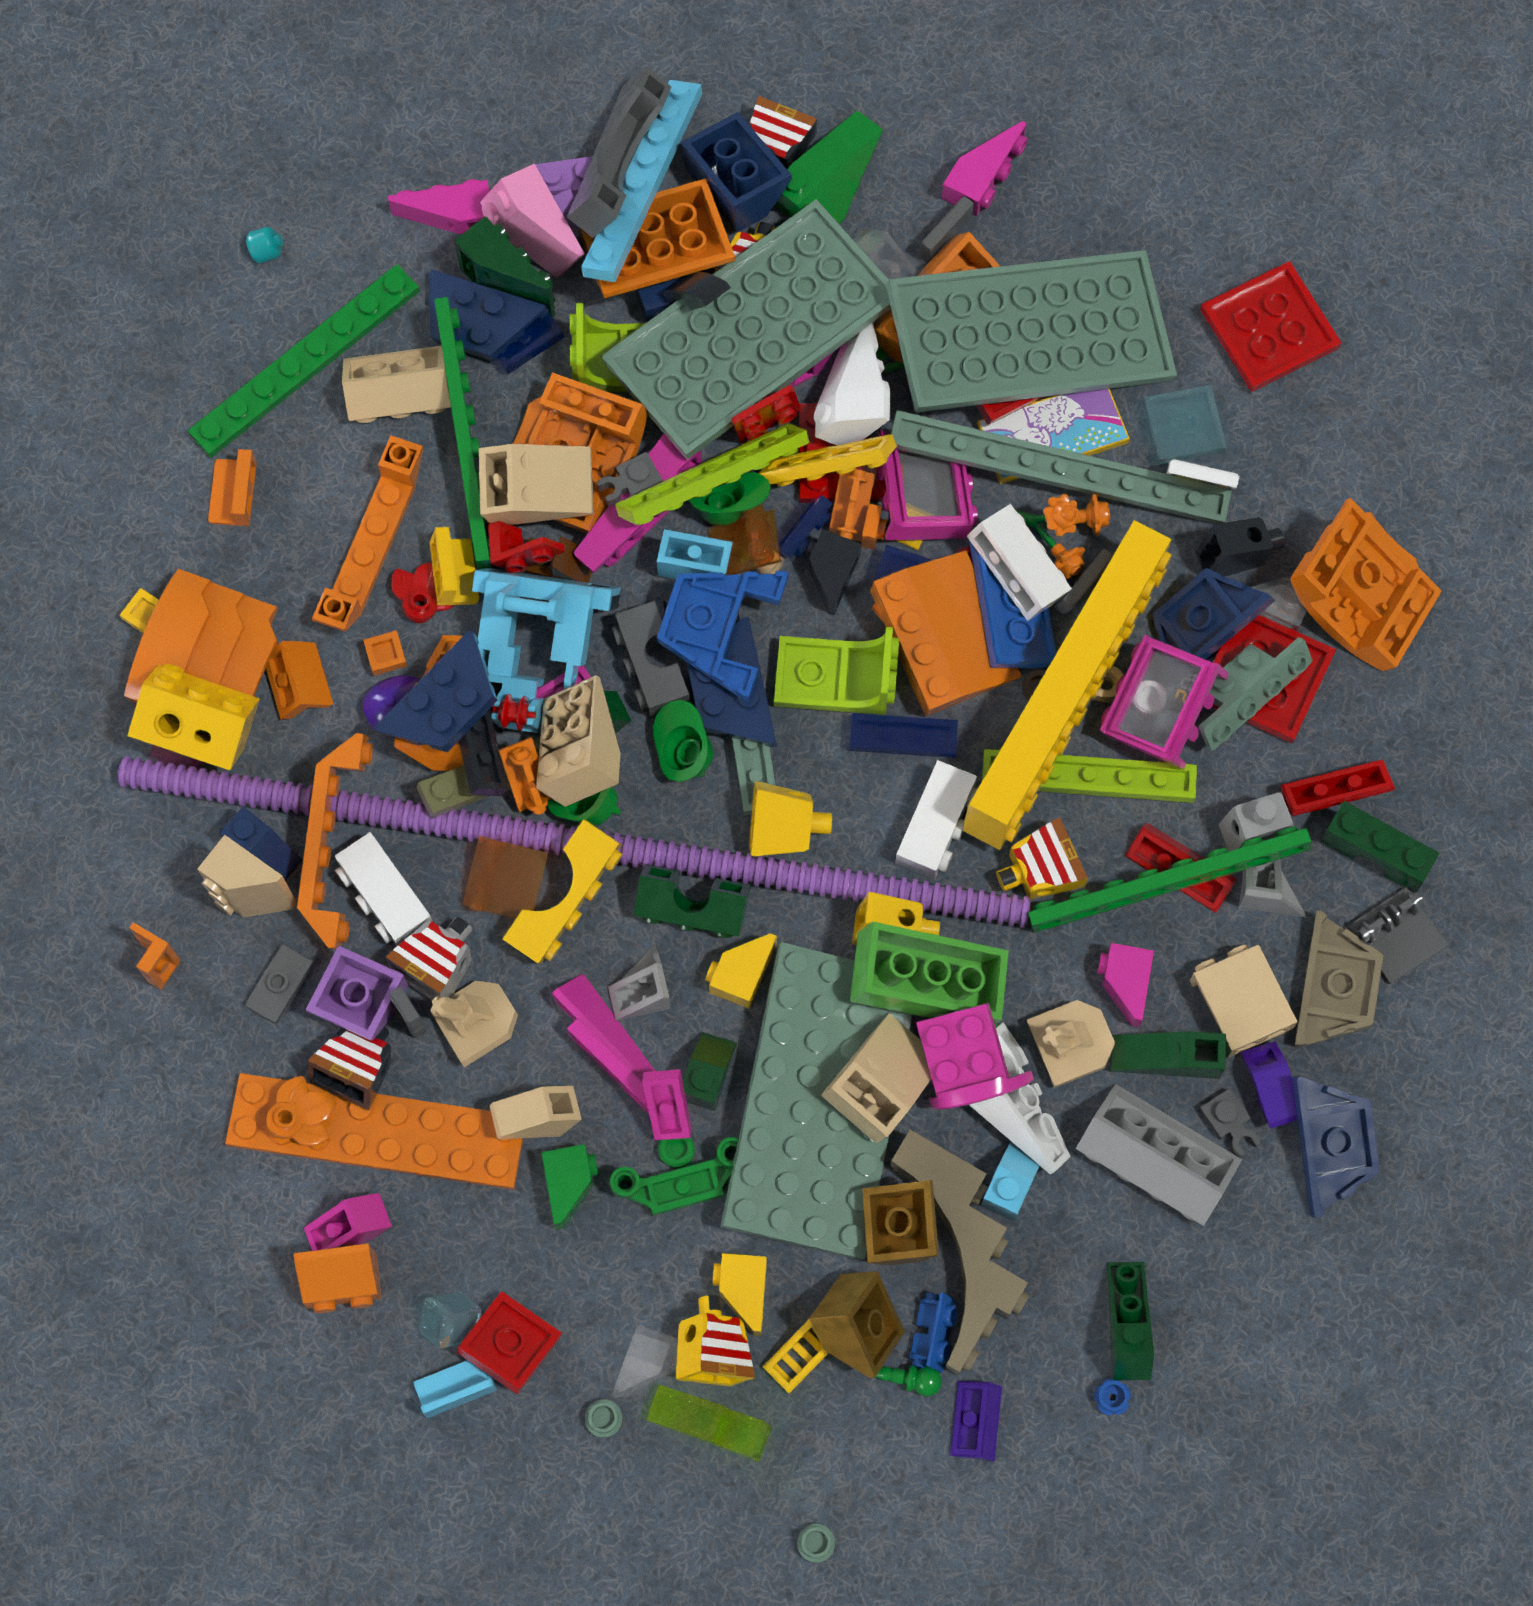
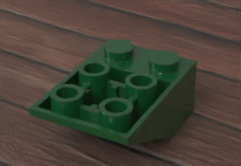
[454,216,556,318]

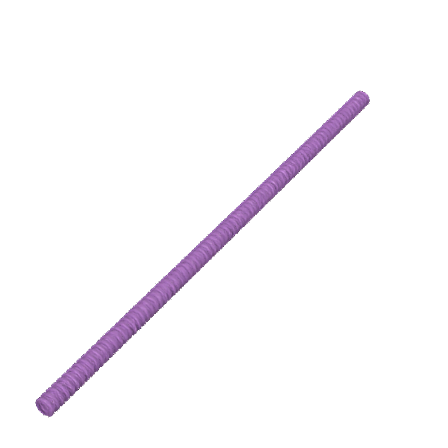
[118,756,1031,928]

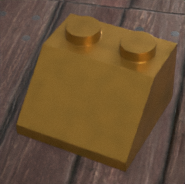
[862,1180,938,1265]
[809,1271,905,1378]

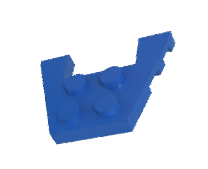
[657,571,789,702]

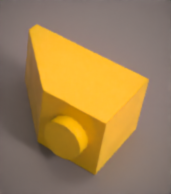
[705,933,777,1009]
[713,1253,767,1336]

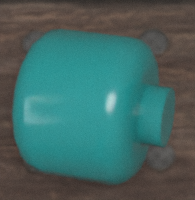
[246,226,284,263]

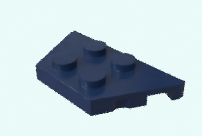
[429,269,549,362]
[1153,568,1275,688]
[687,616,777,747]
[374,629,498,752]
[1292,1076,1380,1218]

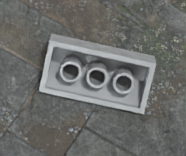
[1076,1084,1242,1226]

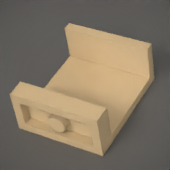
[1190,944,1297,1058]

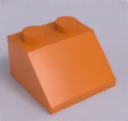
[294,1243,382,1313]

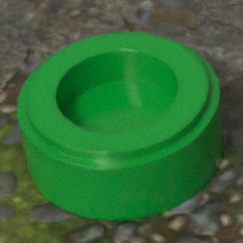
[658,1138,695,1169]

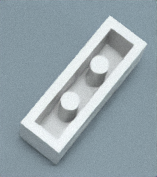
[967,504,1072,621]
[895,760,977,880]
[335,832,432,946]

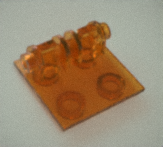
[708,504,781,575]
[462,836,548,919]

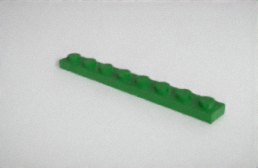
[187,264,420,458]
[434,297,492,569]
[1028,827,1311,933]

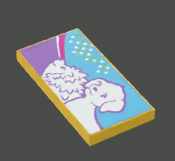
[977,389,1130,484]

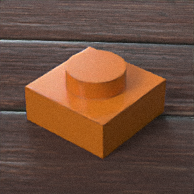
[861,504,887,550]
[363,630,407,676]

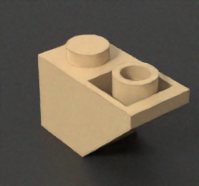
[490,1086,582,1140]

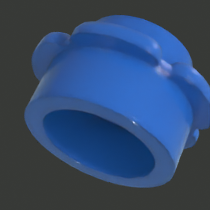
[1094,1378,1131,1416]

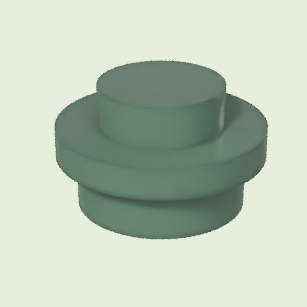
[585,1399,623,1438]
[797,1524,835,1563]

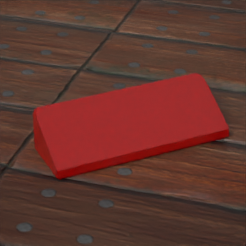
[1280,759,1395,816]
[1125,823,1238,913]

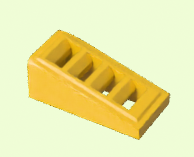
[763,1319,829,1393]

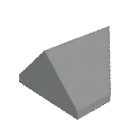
[1239,859,1308,918]
[608,943,670,1021]

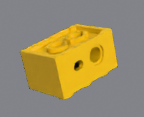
[127,664,260,770]

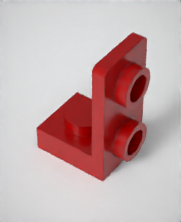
[488,521,565,573]

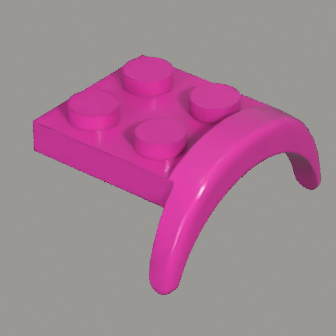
[916,1003,1034,1110]

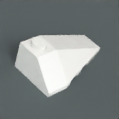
[814,323,890,445]
[970,1022,1071,1174]

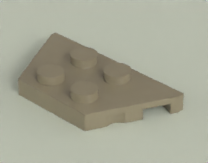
[1294,910,1384,1048]

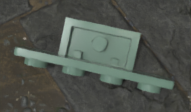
[1199,637,1312,751]

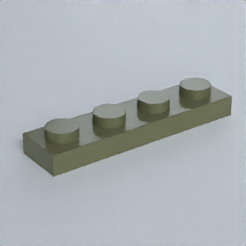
[416,736,541,819]

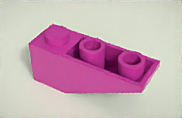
[942,121,1028,216]
[388,179,490,235]

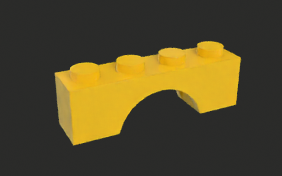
[503,819,623,964]

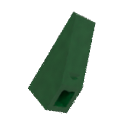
[1110,1031,1226,1079]
[1107,1262,1154,1381]

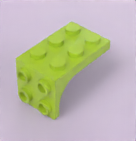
[570,303,646,392]
[774,627,899,715]

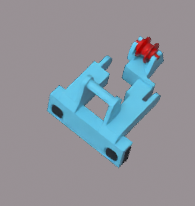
[472,568,621,733]

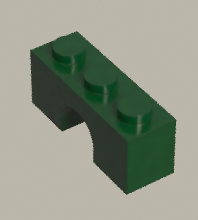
[1321,801,1439,892]
[633,864,751,938]

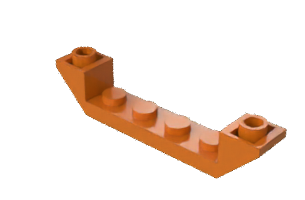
[312,435,423,632]
[297,733,373,949]

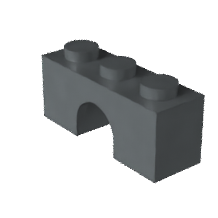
[611,601,690,718]

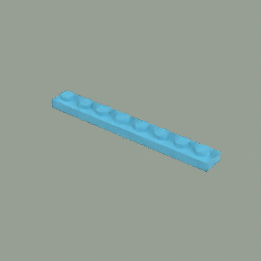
[581,80,702,282]

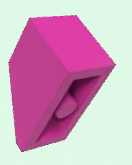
[1097,943,1154,1028]
[304,1193,392,1251]

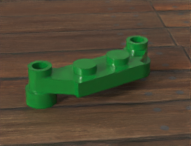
[610,1137,739,1216]

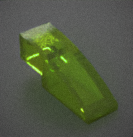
[646,1384,772,1462]

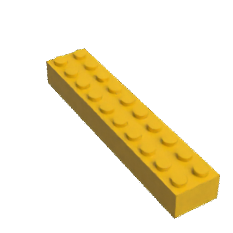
[962,520,1172,850]

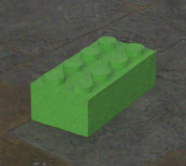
[850,922,1009,1023]

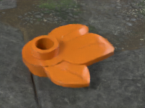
[266,1076,336,1146]

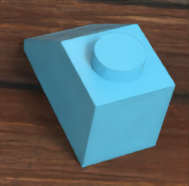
[657,529,733,580]
[981,1141,1040,1221]

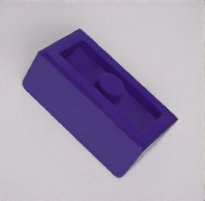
[950,1381,1002,1462]

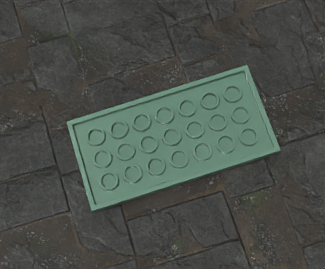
[601,199,891,460]
[886,250,1177,413]
[720,942,912,1260]

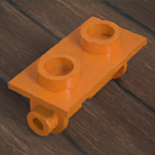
[829,469,875,542]
[498,737,552,815]

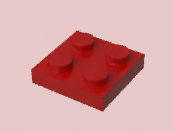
[457,1291,562,1395]

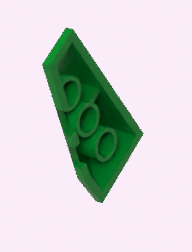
[774,110,883,225]

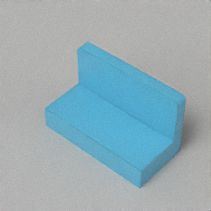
[413,1360,497,1418]

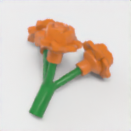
[1016,494,1111,579]

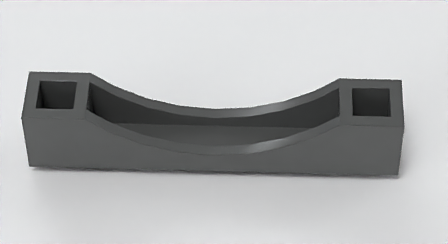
[567,66,671,238]

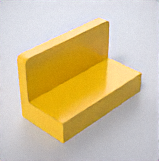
[429,527,479,605]

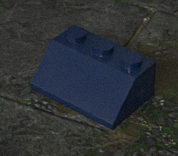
[681,112,792,232]

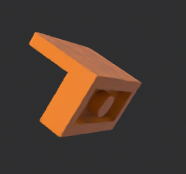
[208,449,257,526]
[266,641,333,719]
[129,922,181,990]

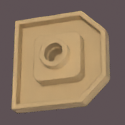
[430,980,518,1067]
[1027,1000,1115,1088]

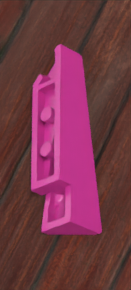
[574,434,702,573]
[552,974,655,1114]

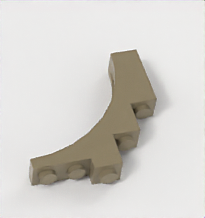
[890,1130,1030,1376]

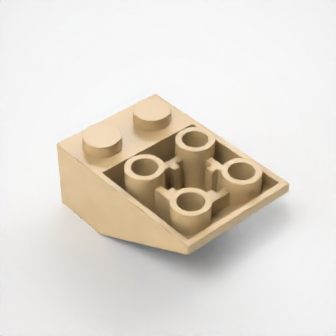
[479,444,594,525]
[536,675,620,807]
[821,1013,932,1143]

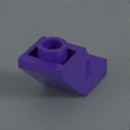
[1241,1041,1297,1129]

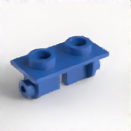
[910,1292,958,1373]

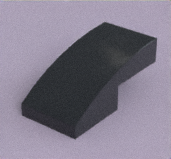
[662,272,731,310]

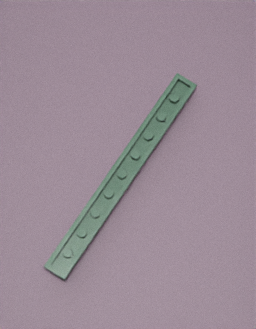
[890,410,1232,524]

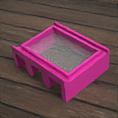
[878,429,977,540]
[1100,635,1229,770]

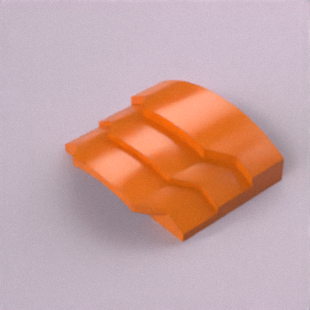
[513,372,648,534]
[1290,498,1442,671]
[124,569,278,703]

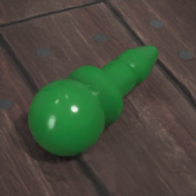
[876,1365,942,1397]

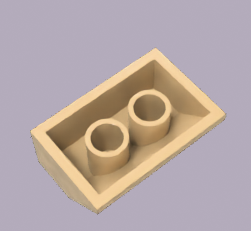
[342,346,451,423]
[197,835,297,918]

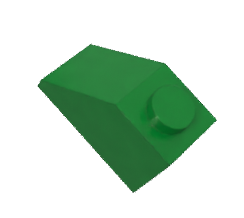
[542,1144,599,1230]

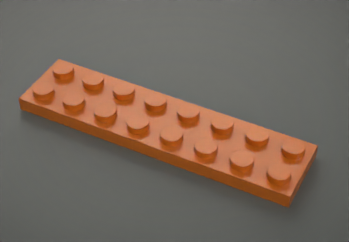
[225,1073,524,1190]

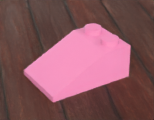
[480,163,584,278]

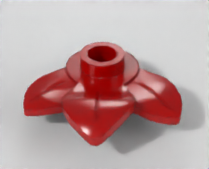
[391,562,454,623]

